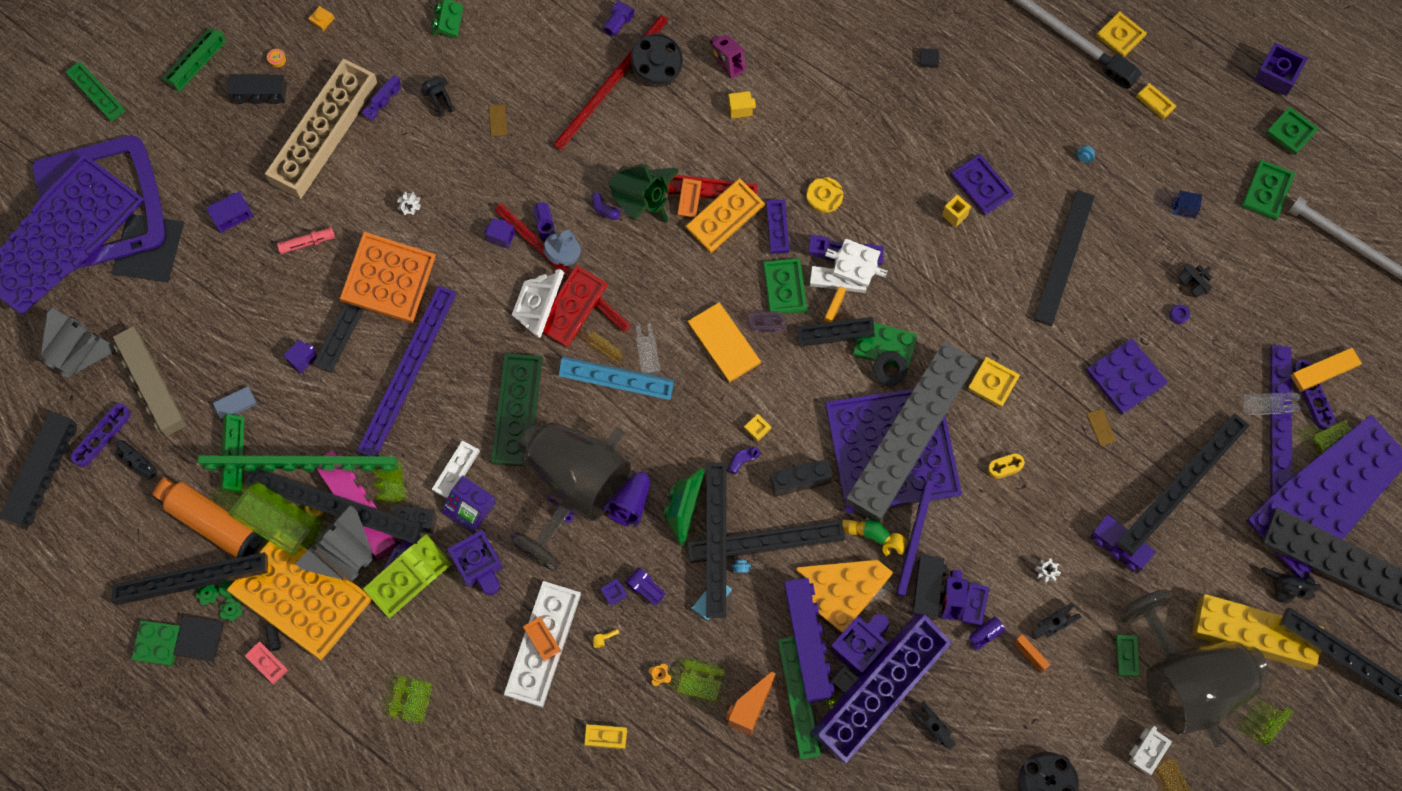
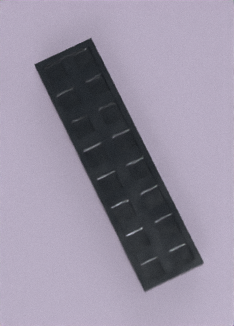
[1261,508,1402,613]

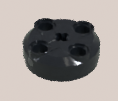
[630,34,683,87]
[1018,752,1079,791]

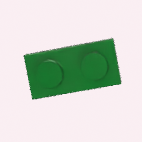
[1115,635,1139,677]

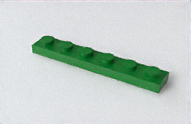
[778,637,821,760]

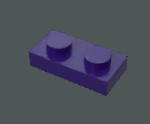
[961,582,990,627]

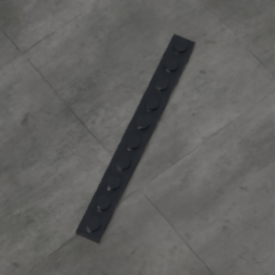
[1116,413,1250,557]
[245,469,423,544]

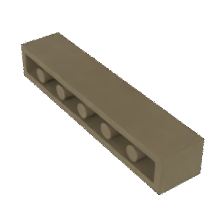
[113,326,187,437]

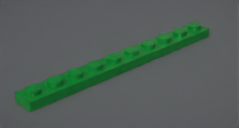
[198,455,399,472]

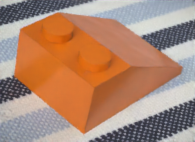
[726,672,775,736]

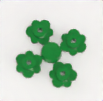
[196,559,243,621]

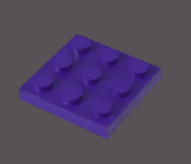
[1086,338,1168,415]

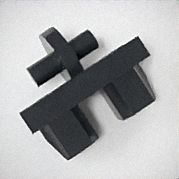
[1178,263,1213,298]

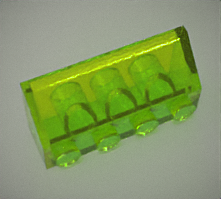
[228,482,321,556]

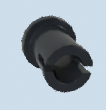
[265,625,282,651]

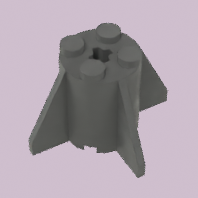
[39,307,115,378]
[295,505,373,582]

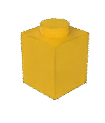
[728,91,756,119]
[942,195,971,228]

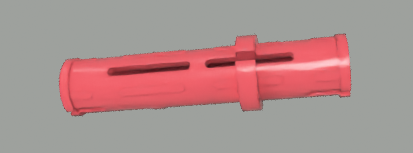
[277,227,335,254]

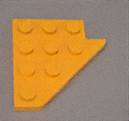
[796,560,893,633]

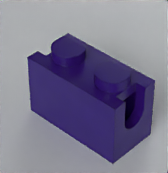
[206,191,253,233]

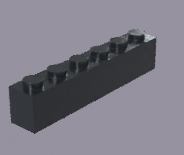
[0,411,78,530]

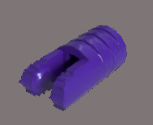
[969,616,1005,650]

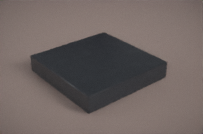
[173,615,224,662]

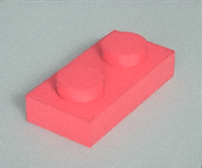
[245,641,288,685]

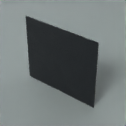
[112,214,184,282]

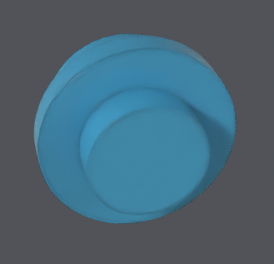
[1076,145,1095,163]
[731,560,751,572]

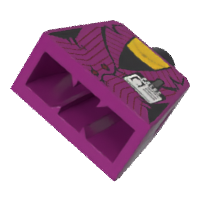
[710,35,746,79]

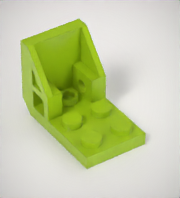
[363,534,452,619]

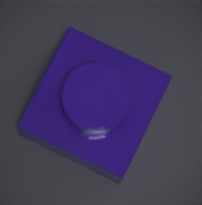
[600,579,628,607]

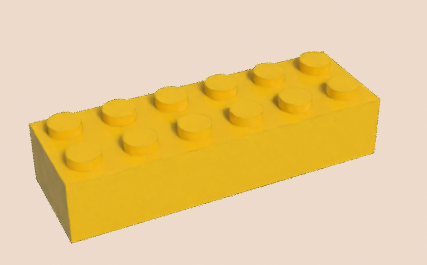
[1191,594,1324,670]

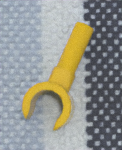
[593,629,619,648]

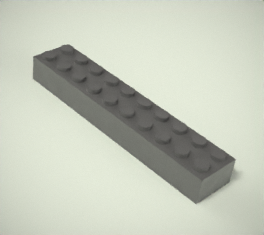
[845,341,978,523]

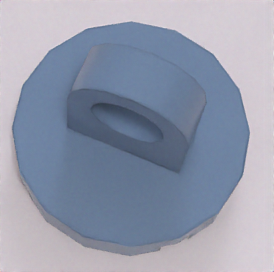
[544,229,581,266]

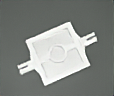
[825,239,888,287]

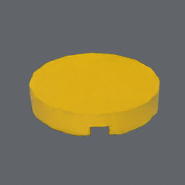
[807,177,843,213]

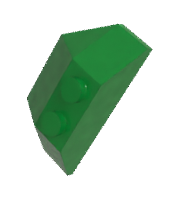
[664,469,705,547]

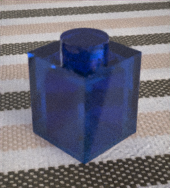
[1172,190,1202,219]

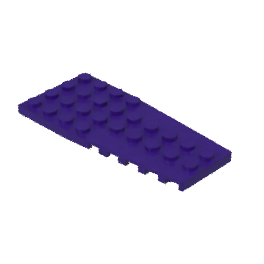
[0,154,144,315]
[1245,415,1402,578]

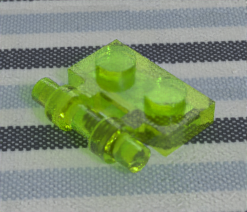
[677,660,725,703]
[388,676,433,724]

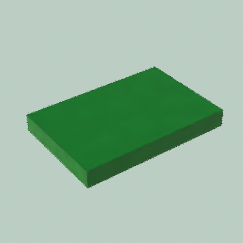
[1241,159,1295,221]
[763,258,807,316]

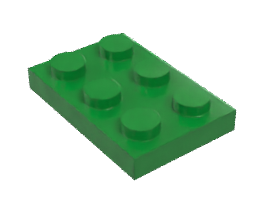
[853,322,918,371]

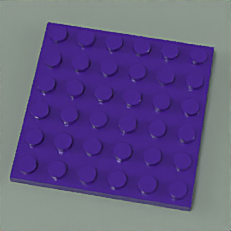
[825,389,962,514]

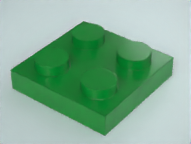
[1266,107,1319,155]
[131,621,181,667]

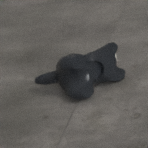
[1262,567,1321,604]

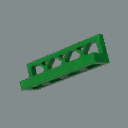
[161,28,226,92]

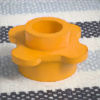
[649,663,671,686]

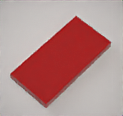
[542,265,608,348]

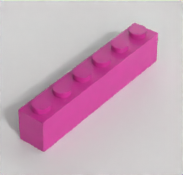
[317,450,398,561]

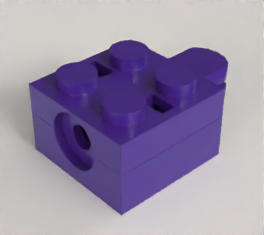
[447,530,503,596]
[830,614,889,677]

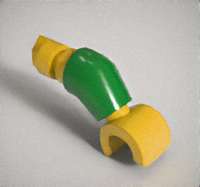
[842,520,908,556]

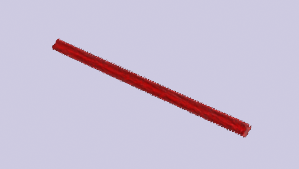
[553,15,668,151]
[495,203,631,332]

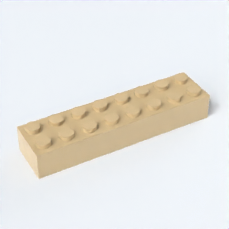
[265,59,378,199]

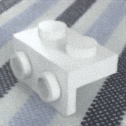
[1128,726,1172,776]

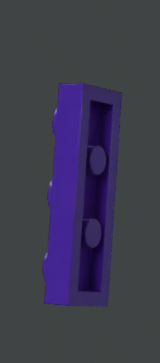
[766,199,790,254]

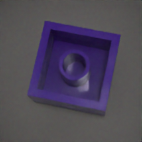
[1254,42,1308,96]

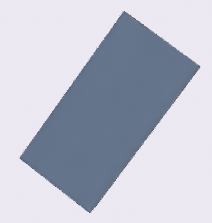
[213,386,257,421]

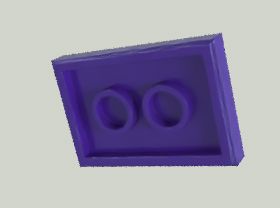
[950,154,1014,216]

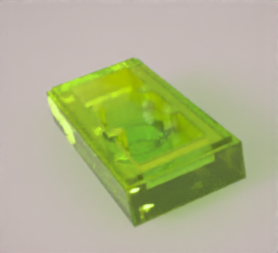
[1258,707,1293,745]

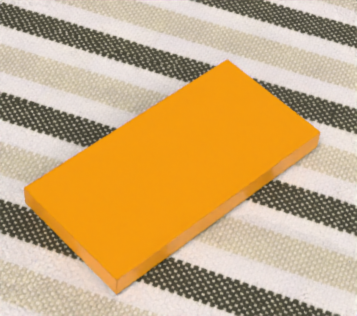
[685,178,765,254]
[688,302,761,383]

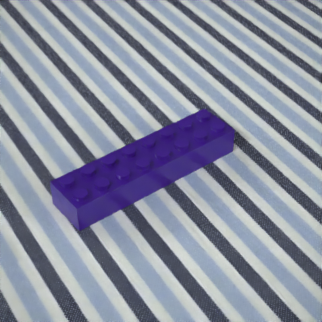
[810,614,952,763]

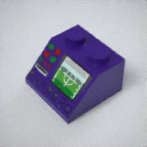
[441,475,496,534]

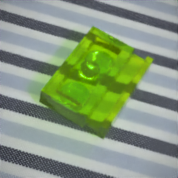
[1311,420,1352,454]

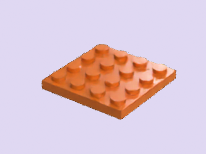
[340,232,436,324]

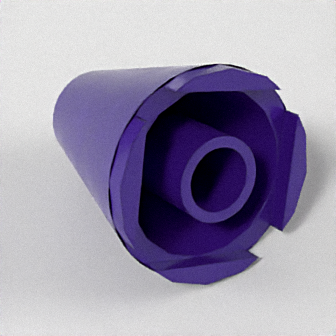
[604,472,650,527]

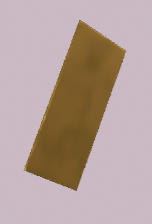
[489,104,507,136]
[1087,408,1116,446]

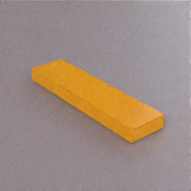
[1290,348,1362,392]

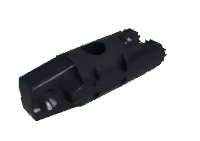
[115,439,157,480]
[1032,602,1082,640]
[911,701,956,749]

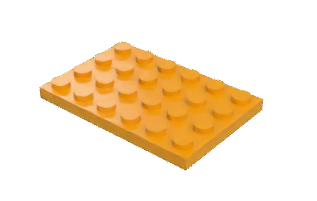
[227,530,372,661]

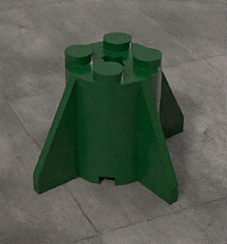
[609,164,679,223]

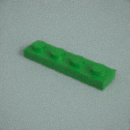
[66,61,125,122]
[219,414,245,493]

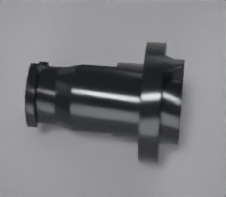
[420,76,456,117]

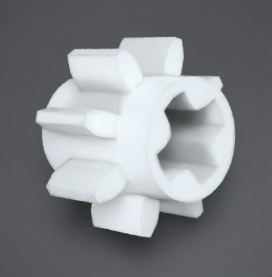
[397,192,421,215]
[1035,558,1061,584]

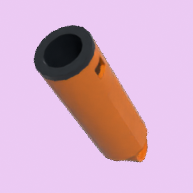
[152,477,263,558]

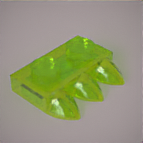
[372,461,406,503]

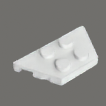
[512,269,564,338]

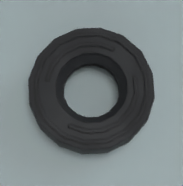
[873,351,907,385]

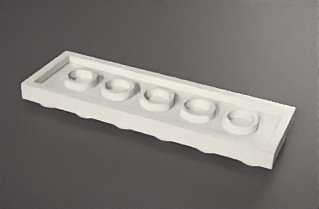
[504,581,581,708]

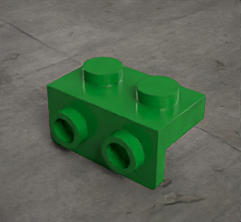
[431,0,464,39]

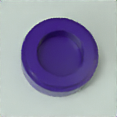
[1169,305,1190,324]

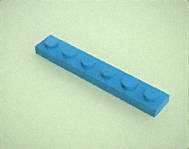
[559,356,674,400]

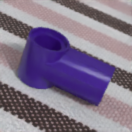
[602,1,635,37]
[533,202,555,242]
[625,567,666,606]

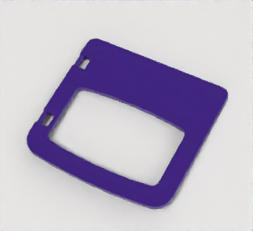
[33,136,166,271]

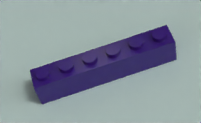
[784,578,834,704]

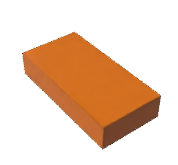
[678,178,702,218]
[523,616,561,662]
[1013,634,1051,673]

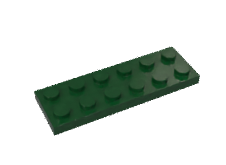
[491,353,543,467]

